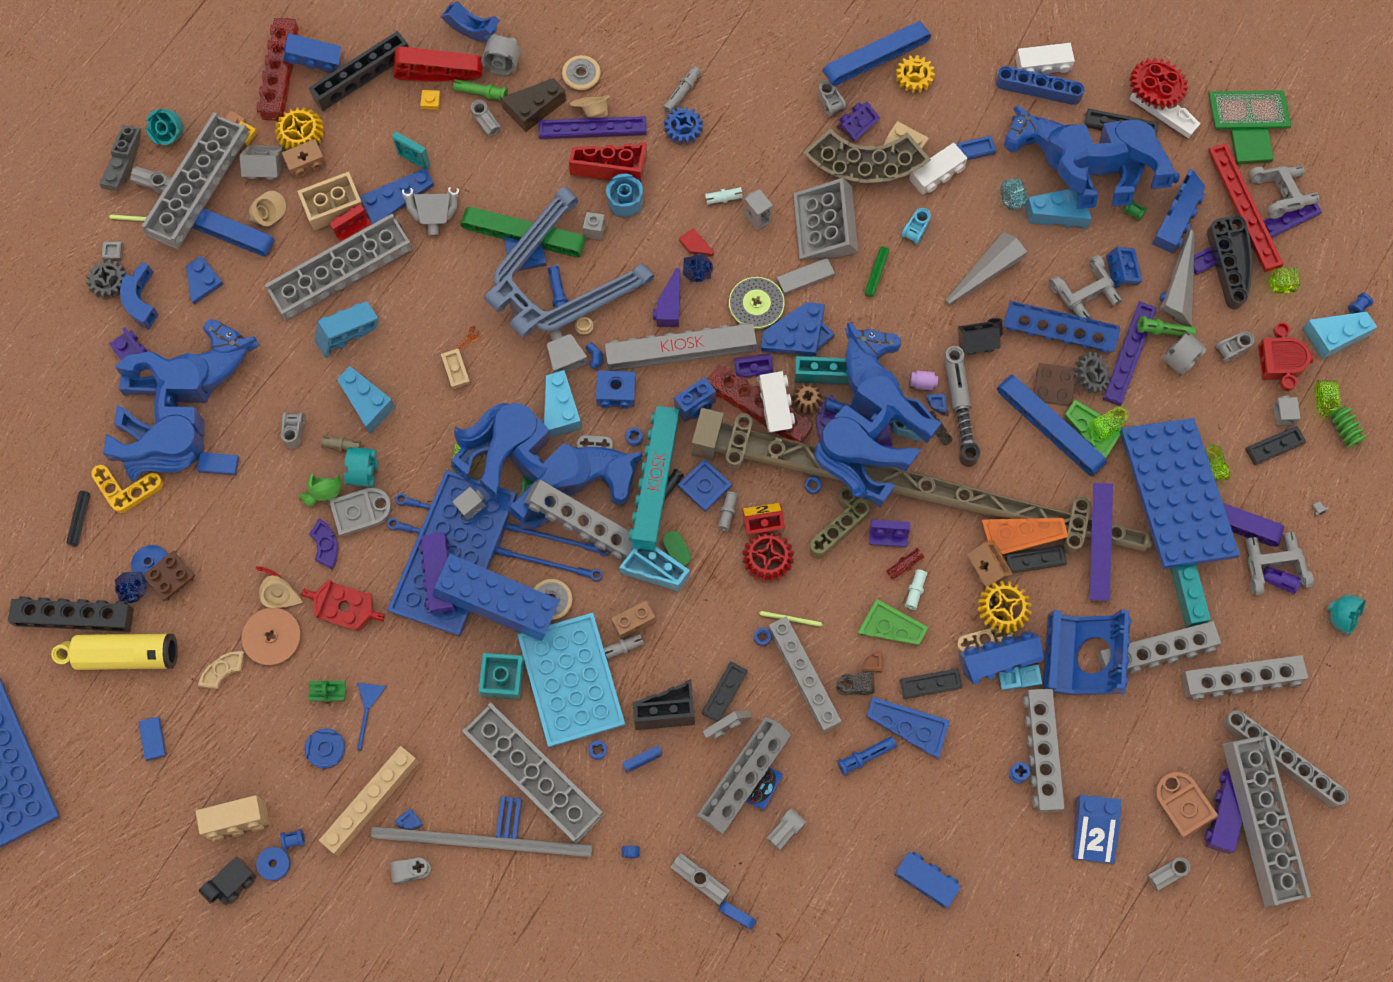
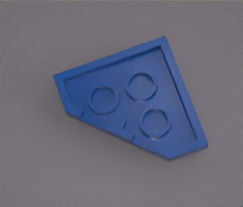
[760,302,825,356]

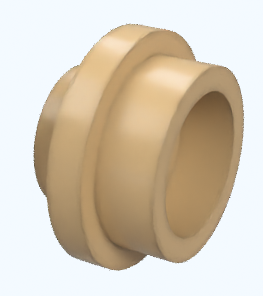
[575,317,594,335]

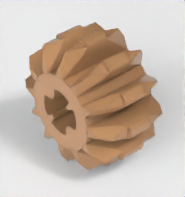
[792,383,824,415]

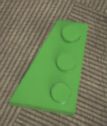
[858,599,929,645]

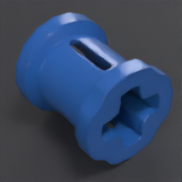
[1348,292,1373,314]
[1009,762,1030,783]
[280,828,305,851]

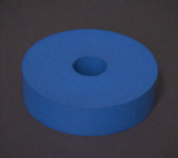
[256,847,291,881]

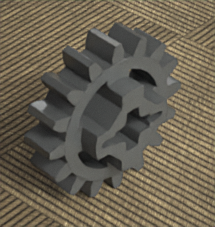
[86,259,127,299]
[1074,352,1111,393]

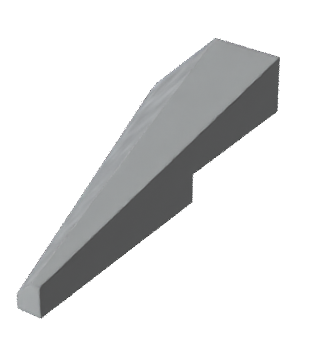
[1160,230,1195,327]
[945,232,1027,306]

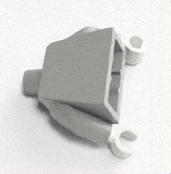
[402,187,459,235]

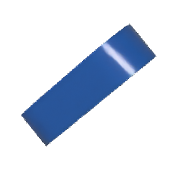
[718,901,757,930]

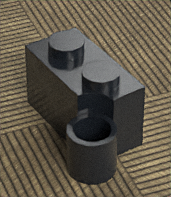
[958,318,1003,355]
[199,856,257,906]

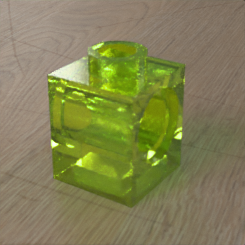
[1269,267,1301,293]

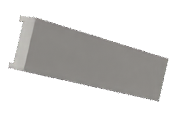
[141,112,250,249]
[265,214,414,321]
[462,702,604,844]
[1223,735,1311,907]

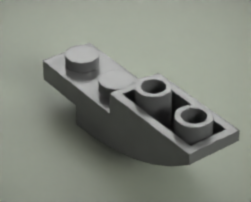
[99,125,141,191]

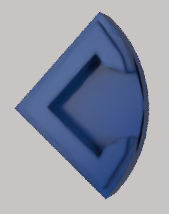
[926,394,947,414]
[394,808,423,830]

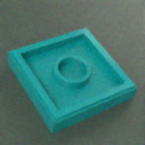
[392,131,431,170]

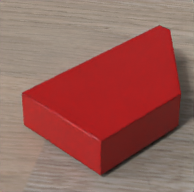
[679,228,714,256]

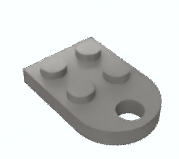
[329,488,392,537]

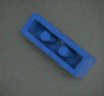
[283,33,341,73]
[894,852,961,909]

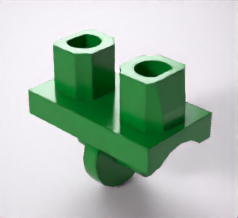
[308,681,346,702]

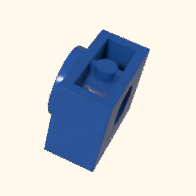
[596,371,636,409]
[674,377,716,422]

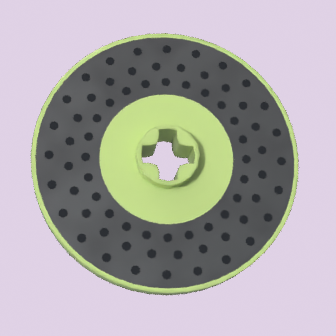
[729,277,784,329]

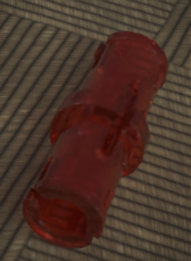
[886,548,924,580]

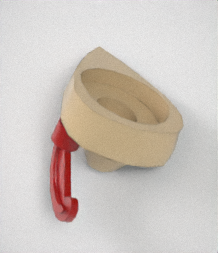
[255,566,303,608]

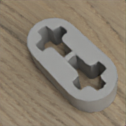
[577,435,613,449]

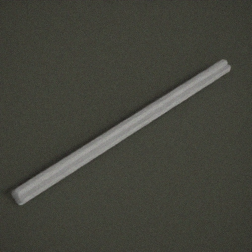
[371,827,592,857]

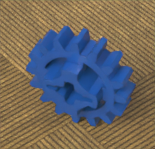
[664,106,703,145]

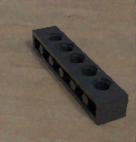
[309,31,408,111]
[8,596,134,632]

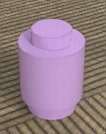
[910,370,938,391]

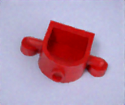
[1258,322,1313,391]

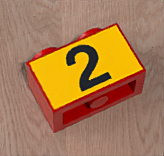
[742,502,785,535]

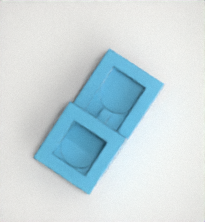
[999,665,1043,690]

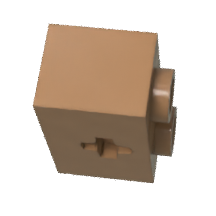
[282,139,326,179]
[967,541,1013,587]
[611,601,656,639]

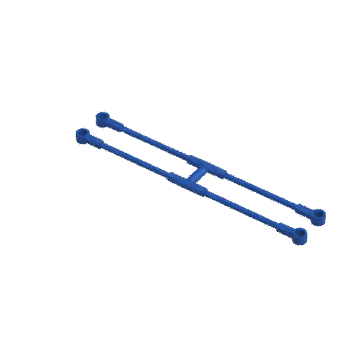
[387,493,610,582]

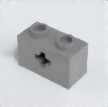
[744,189,773,231]

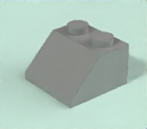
[239,145,284,180]

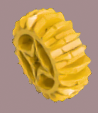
[275,107,324,151]
[978,581,1031,634]

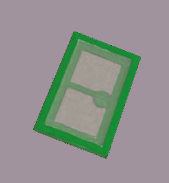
[1208,90,1291,130]

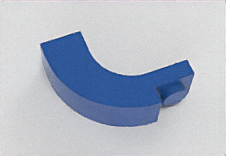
[441,1,500,42]
[120,262,159,330]

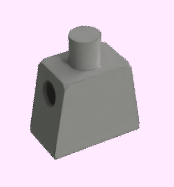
[547,330,588,373]

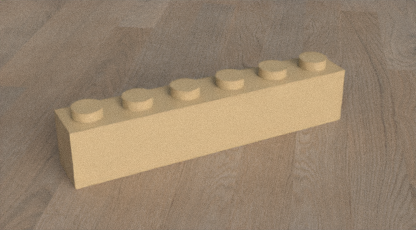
[319,746,419,857]

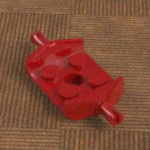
[301,580,386,631]

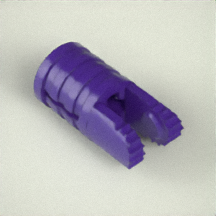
[1263,567,1301,594]

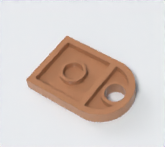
[1157,772,1219,838]

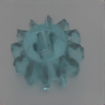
[1000,178,1028,210]

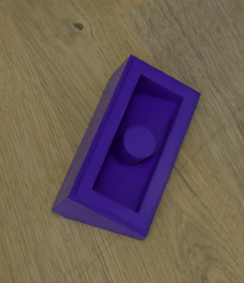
[734,353,774,378]

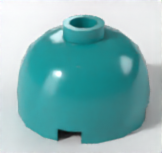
[146,109,184,145]
[1328,595,1366,635]

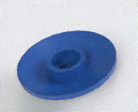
[131,545,168,583]

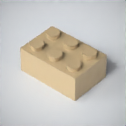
[297,172,364,231]
[195,795,270,842]

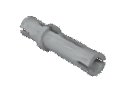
[663,66,702,114]

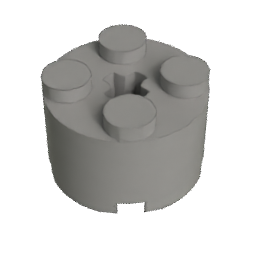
[481,34,521,76]
[1162,331,1207,375]

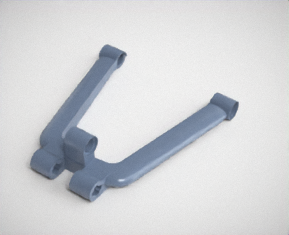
[484,186,655,338]

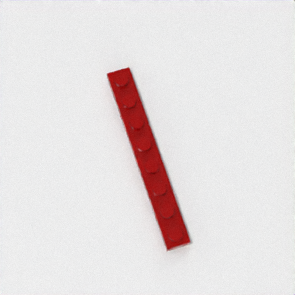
[1208,143,1283,272]

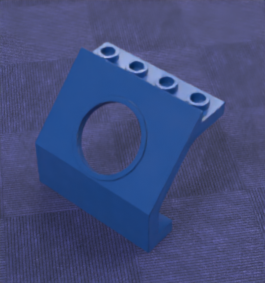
[1043,609,1131,695]

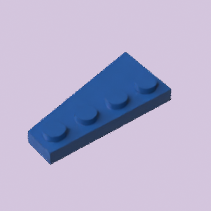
[360,168,434,224]
[867,697,950,759]

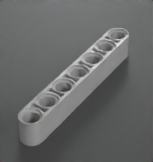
[1223,710,1348,808]

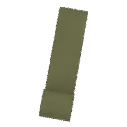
[809,486,870,559]

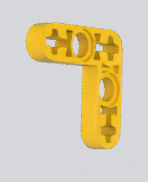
[91,465,163,513]

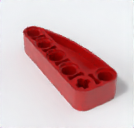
[393,47,483,82]

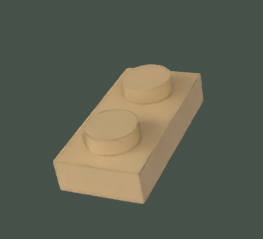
[441,348,470,389]

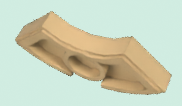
[198,651,245,689]

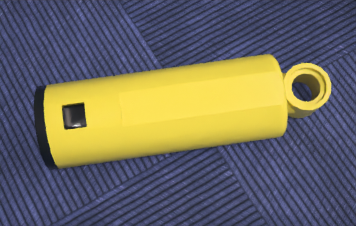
[51,634,178,670]

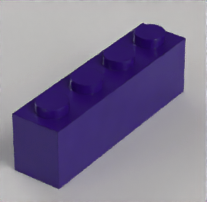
[419,532,457,616]
[1204,768,1242,854]

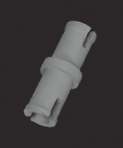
[717,491,738,531]
[603,633,645,659]

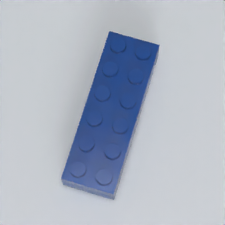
[432,554,559,641]

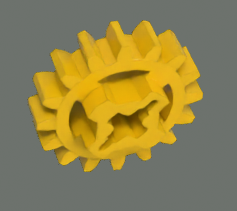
[896,55,935,93]

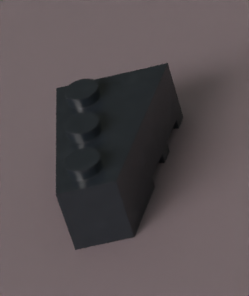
[633,679,695,730]

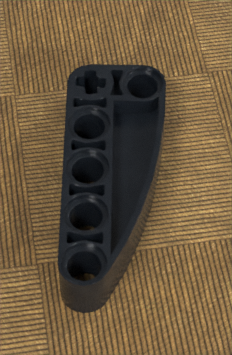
[1207,215,1252,309]

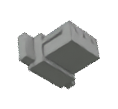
[1312,501,1329,517]

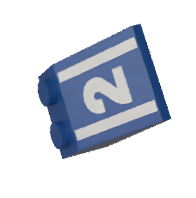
[1073,795,1121,864]

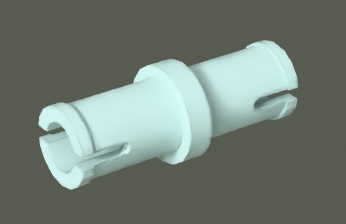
[705,187,743,205]
[905,569,927,610]

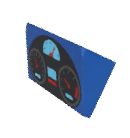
[746,768,783,811]

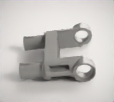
[1248,165,1320,219]
[1049,255,1123,319]
[1245,532,1314,596]

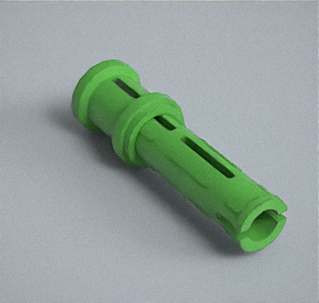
[453,79,508,103]
[1137,316,1196,337]

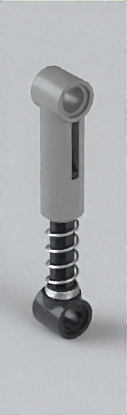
[943,346,980,467]

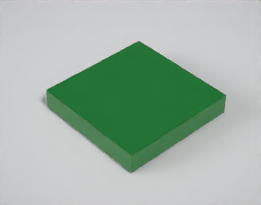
[1231,129,1274,164]

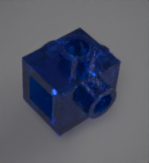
[683,254,713,282]
[114,572,146,603]

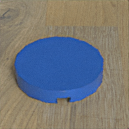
[305,728,345,769]

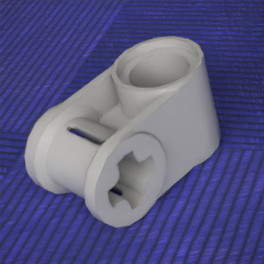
[818,80,847,117]
[1215,331,1254,363]
[281,412,305,449]
[390,858,431,884]

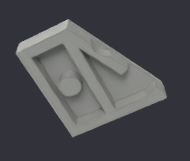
[703,710,753,739]

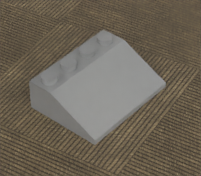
[793,178,859,260]

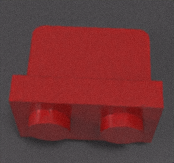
[329,204,372,242]

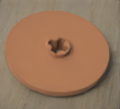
[241,608,301,666]

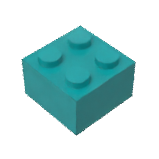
[478,653,525,700]

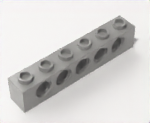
[524,480,634,560]
[768,616,841,735]
[1097,621,1221,674]
[1181,655,1308,701]
[1023,689,1064,813]
[697,717,791,834]

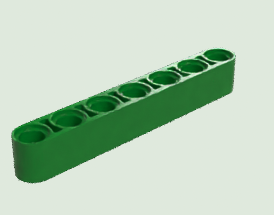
[460,207,586,257]

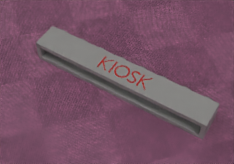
[605,323,757,371]

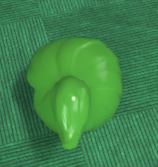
[299,473,342,506]

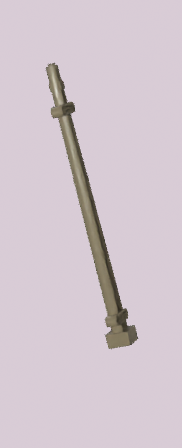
[691,408,1153,554]

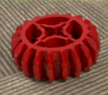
[742,531,794,583]

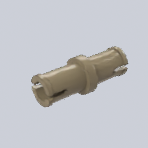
[321,435,361,452]

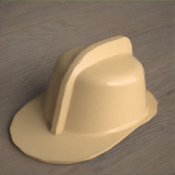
[570,95,610,118]
[249,191,286,227]

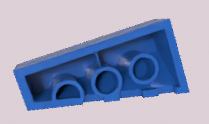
[1152,169,1206,253]
[959,631,1044,684]

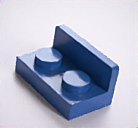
[1106,247,1142,288]

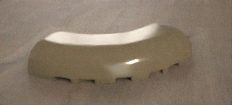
[803,128,931,183]

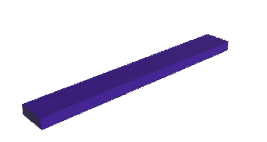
[1194,204,1322,275]

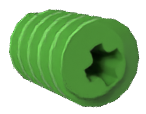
[1329,406,1368,449]

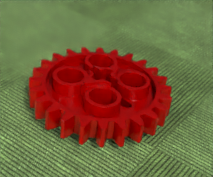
[1129,58,1188,110]

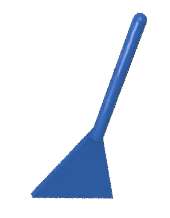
[357,683,386,751]

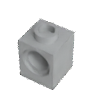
[583,212,606,241]
[1273,396,1301,426]
[452,487,486,521]

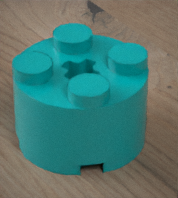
[344,447,379,487]

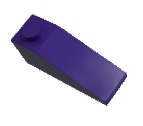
[653,268,680,327]

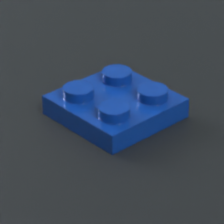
[678,459,732,512]

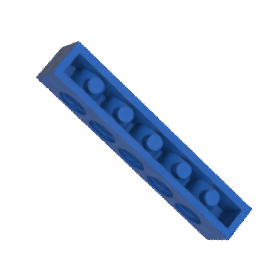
[1004,300,1120,353]

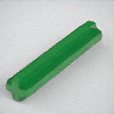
[864,246,889,297]

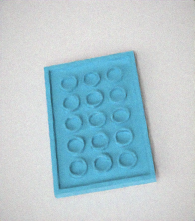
[517,613,625,748]

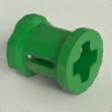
[1123,199,1148,222]

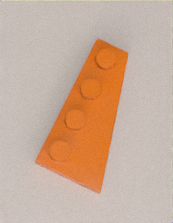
[982,518,1069,555]

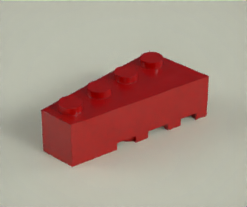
[569,142,647,182]

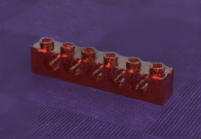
[257,18,299,121]
[707,364,813,443]

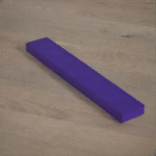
[539,116,647,139]
[1103,301,1157,407]
[1090,483,1113,601]

